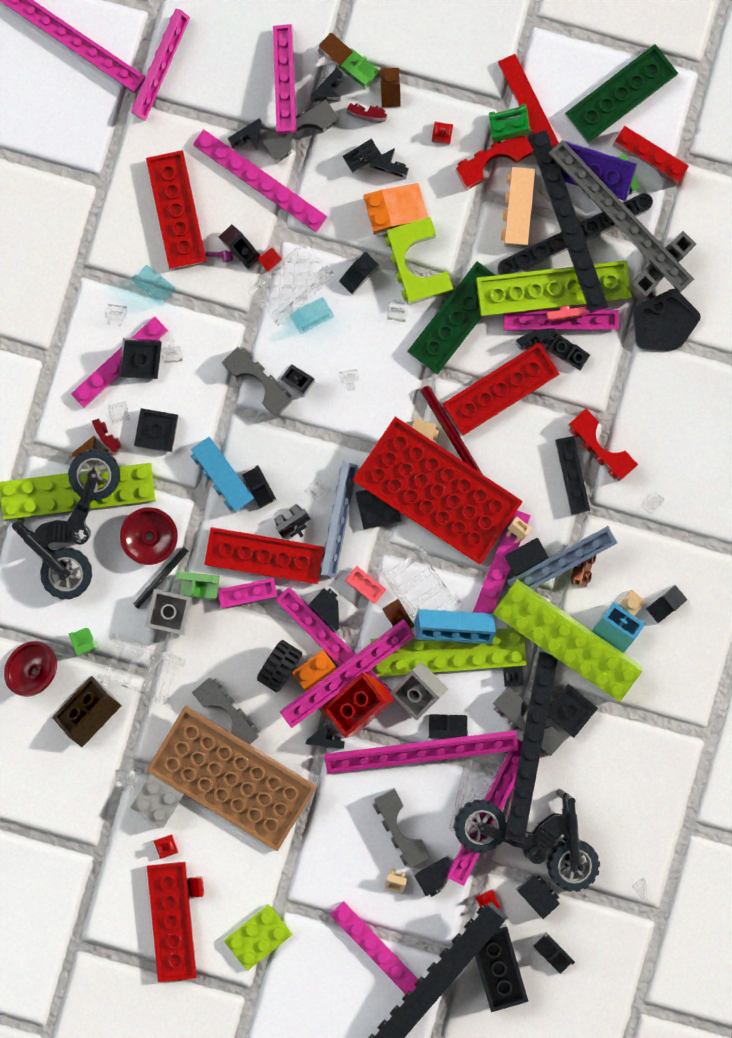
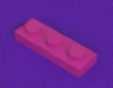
[218,578,278,609]

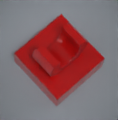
[432,121,453,144]
[154,834,179,859]
[475,889,500,908]

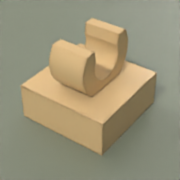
[506,517,532,543]
[384,868,407,894]

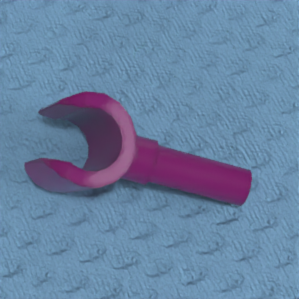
[206,250,233,262]

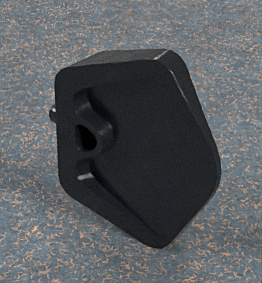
[633,289,701,351]

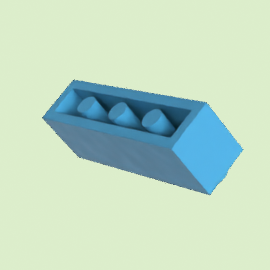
[191,437,255,513]
[414,609,496,644]

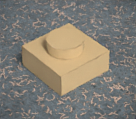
[619,590,646,616]

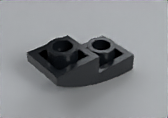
[515,328,556,348]
[546,333,590,371]

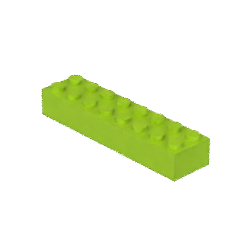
[493,579,643,702]

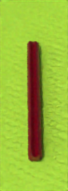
[420,385,482,473]

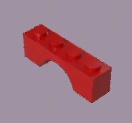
[612,125,689,186]
[455,135,534,191]
[568,408,638,481]

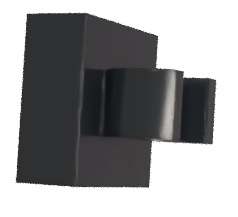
[503,666,524,687]

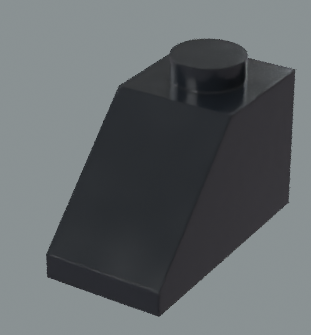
[218,224,260,269]
[339,251,379,294]
[309,588,339,631]
[414,855,450,897]

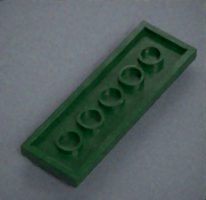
[565,44,679,144]
[407,261,496,375]

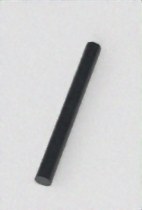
[133,546,189,609]

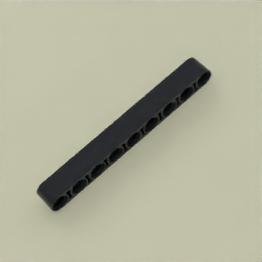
[497,193,653,275]

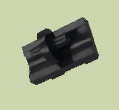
[342,138,382,173]
[274,504,311,538]

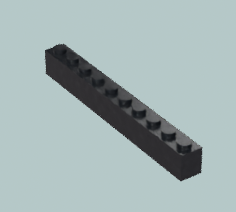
[368,902,508,1038]

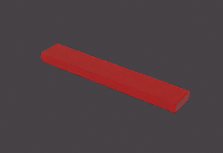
[498,54,559,148]

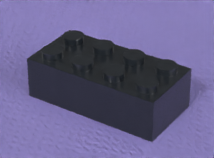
[475,924,529,1013]

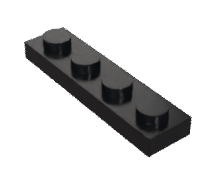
[555,436,590,515]

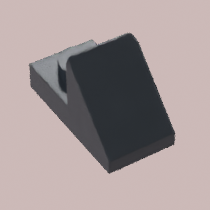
[311,67,342,102]
[227,118,262,150]
[370,148,409,179]
[646,585,687,624]
[306,723,345,749]

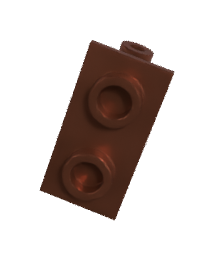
[570,555,596,587]

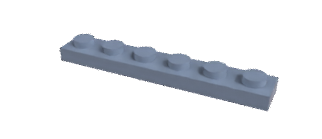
[321,461,358,578]
[507,526,618,589]

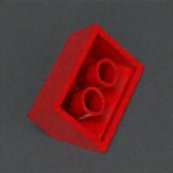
[323,672,395,738]

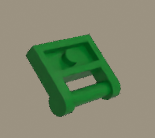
[489,104,530,143]

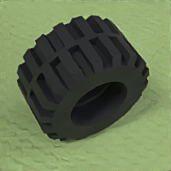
[257,640,302,693]

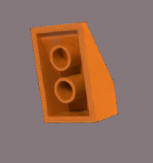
[363,183,428,235]
[292,650,337,719]

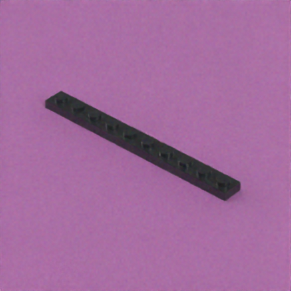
[528,130,608,313]
[504,652,558,843]

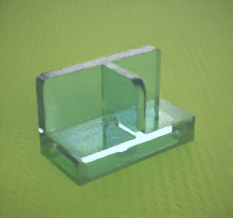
[131,265,175,306]
[290,297,334,335]

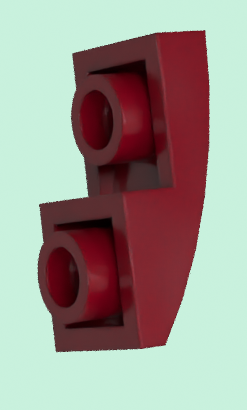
[347,103,387,122]
[92,418,121,455]

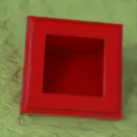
[256,246,283,273]
[188,876,204,897]

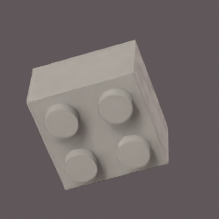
[145,589,193,635]
[390,662,448,721]
[130,774,185,828]

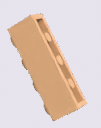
[501,167,535,248]

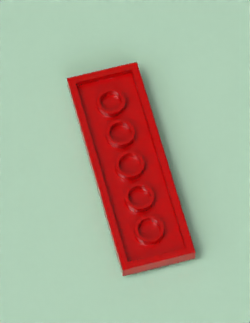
[146,150,207,270]
[443,342,560,436]
[204,527,324,585]
[147,861,197,982]

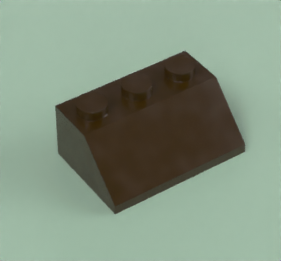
[52,676,122,747]

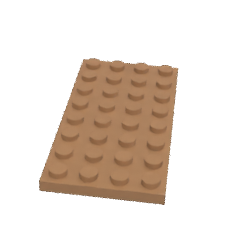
[146,705,317,851]

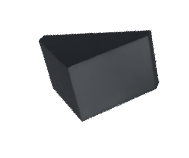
[280,364,315,397]

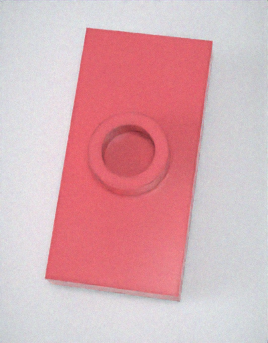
[546,306,586,322]
[345,566,387,604]

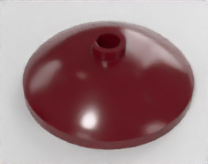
[120,507,178,565]
[4,641,57,697]

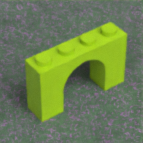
[384,217,453,305]

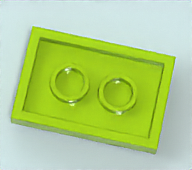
[223,904,293,971]

